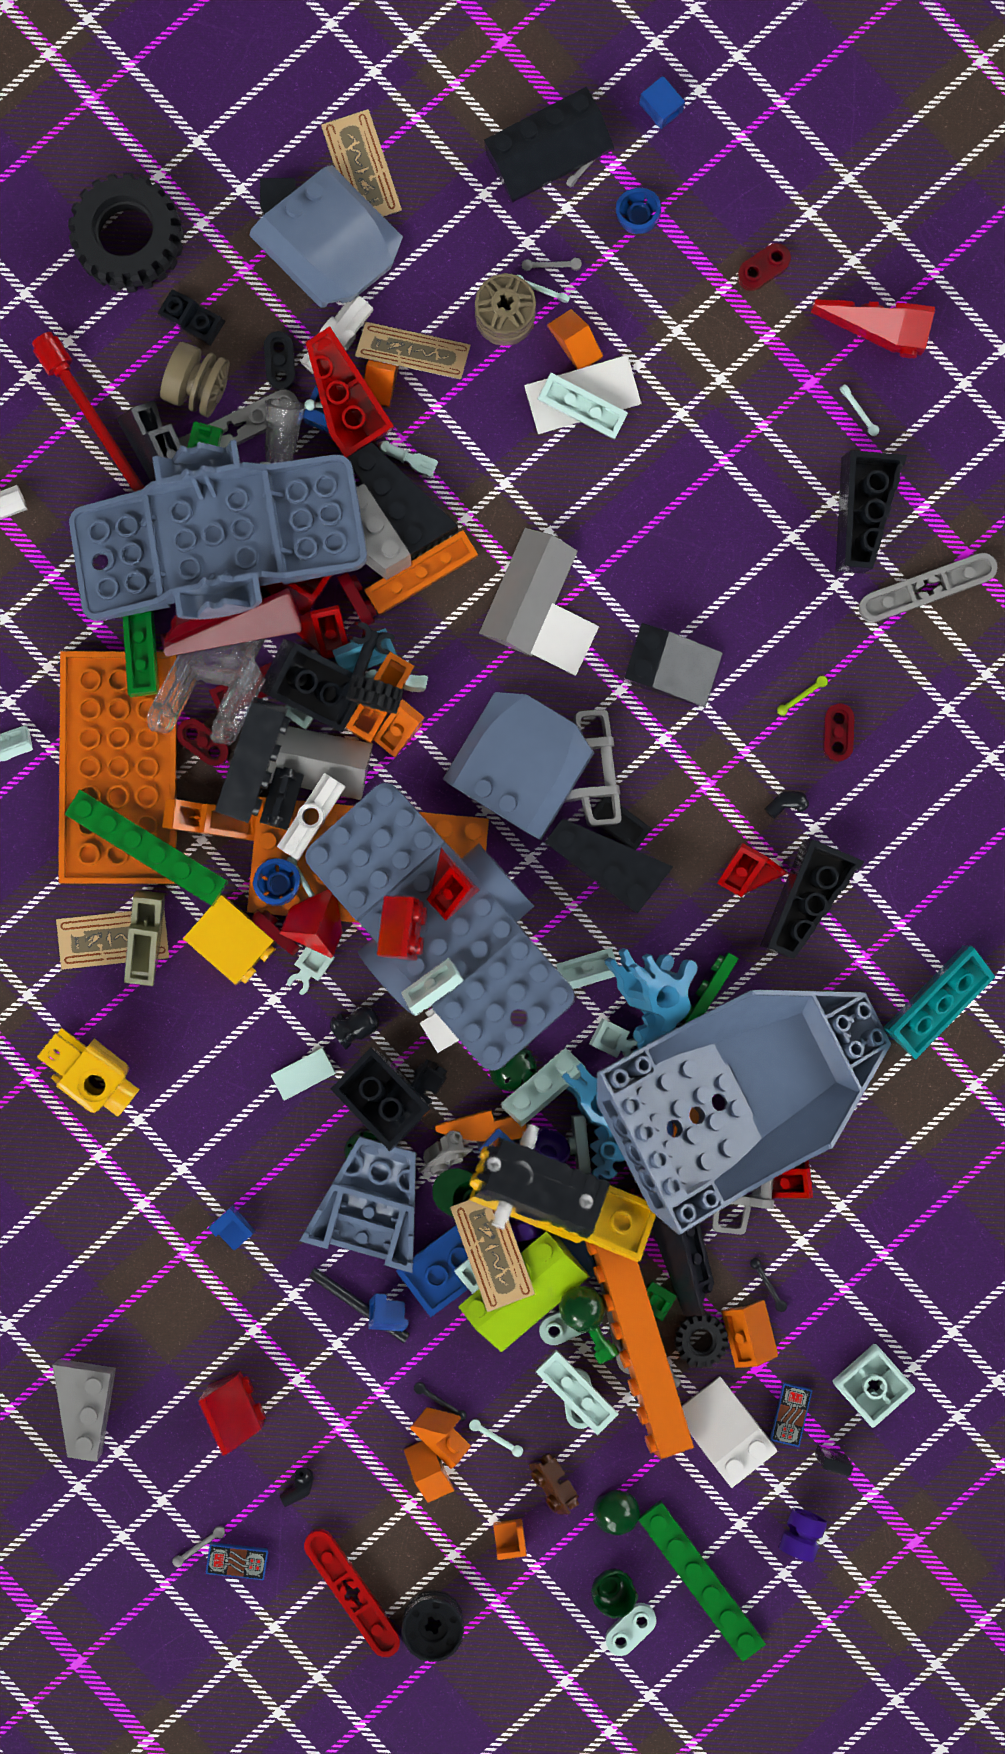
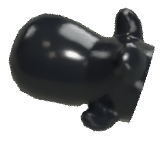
[330,1007,380,1050]

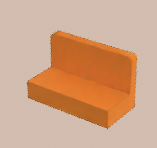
[721,1300,778,1368]

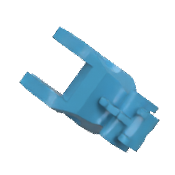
[604,948,698,1053]
[561,1063,625,1180]

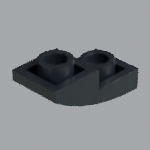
[157,289,226,346]

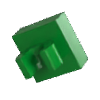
[187,421,223,448]
[646,1280,677,1321]

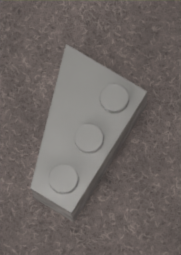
[357,484,411,580]
[52,1359,116,1462]

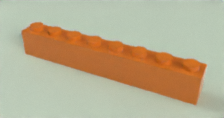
[585,1241,694,1459]

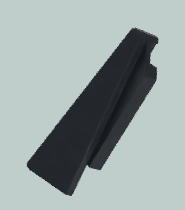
[118,400,181,482]
[636,1182,714,1317]

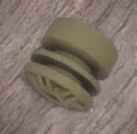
[475,273,536,346]
[160,341,230,418]

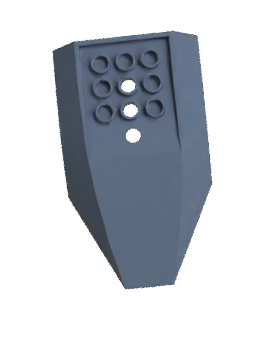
[597,990,891,1234]

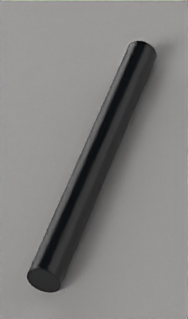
[308,1268,410,1343]

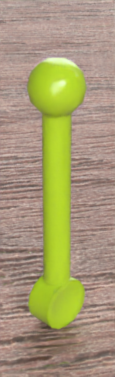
[777,676,828,716]

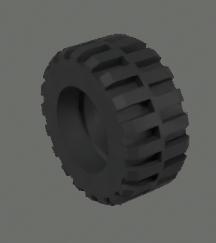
[68,172,184,292]

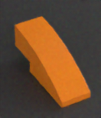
[345,652,415,744]
[162,799,256,841]
[435,1109,527,1142]

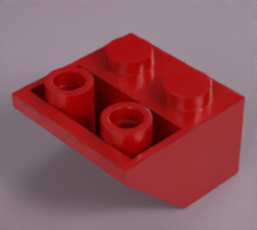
[377,896,427,961]

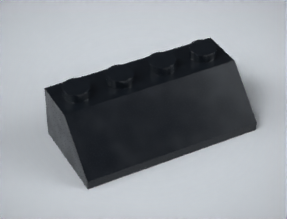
[484,86,614,203]

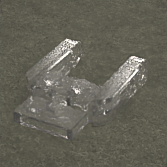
[147,638,266,745]

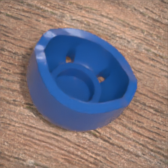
[616,188,661,234]
[253,858,300,906]

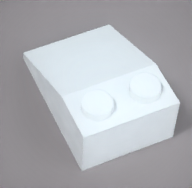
[682,1376,778,1488]

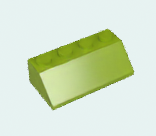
[458,1231,590,1352]

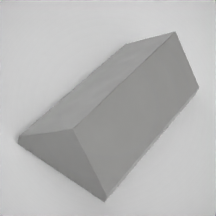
[479,528,578,657]
[268,726,373,800]

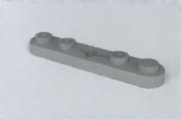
[179,390,299,448]
[859,553,998,623]

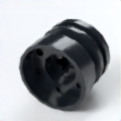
[402,1589,464,1663]

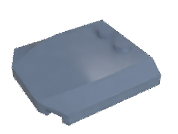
[249,165,403,308]
[443,692,594,840]

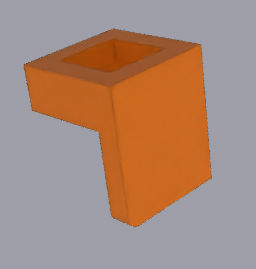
[493,1518,527,1560]

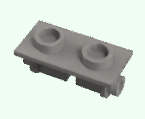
[419,1131,473,1176]

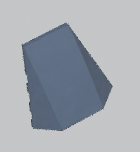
[300,1136,416,1273]

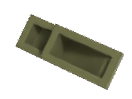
[124,890,166,986]

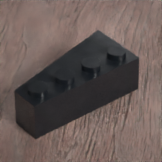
[347,442,458,560]
[835,450,907,574]
[215,697,291,823]
[545,819,673,913]
[760,839,865,959]

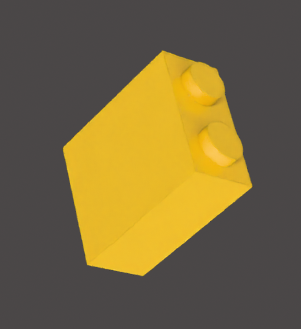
[183,895,276,985]

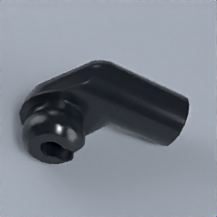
[764,791,809,819]
[279,1467,314,1507]

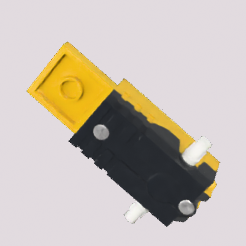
[469,1124,656,1262]

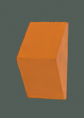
[547,309,603,370]
[364,359,399,408]
[404,1440,454,1503]

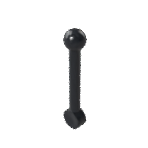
[750,1258,787,1312]
[414,1382,467,1421]

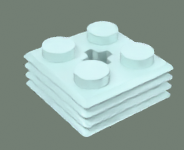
[833,1344,915,1427]

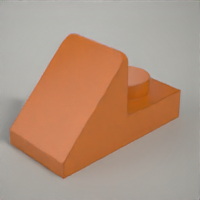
[373,699,425,758]
[410,1407,471,1469]

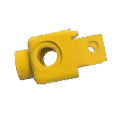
[37,1028,140,1117]

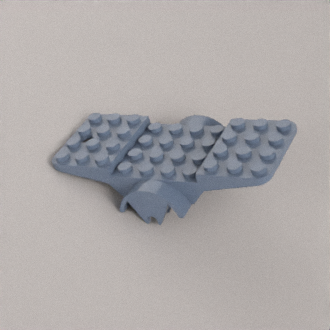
[69,440,367,621]
[305,783,575,1070]

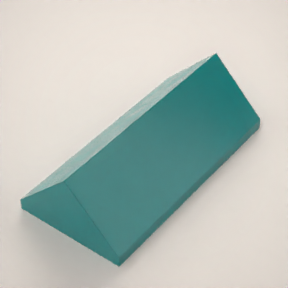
[883,945,996,1060]

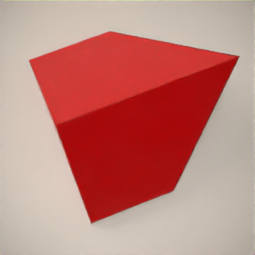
[296,605,349,659]
[717,843,788,897]
[426,848,480,921]
[279,889,343,958]
[772,1160,813,1198]

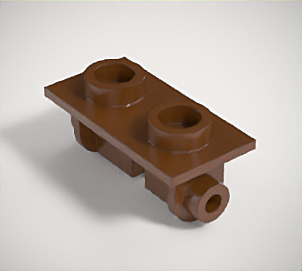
[528,1453,579,1515]

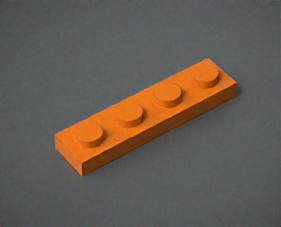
[364,530,478,616]

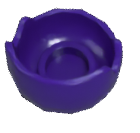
[533,1127,570,1164]

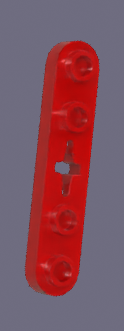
[304,1529,400,1657]

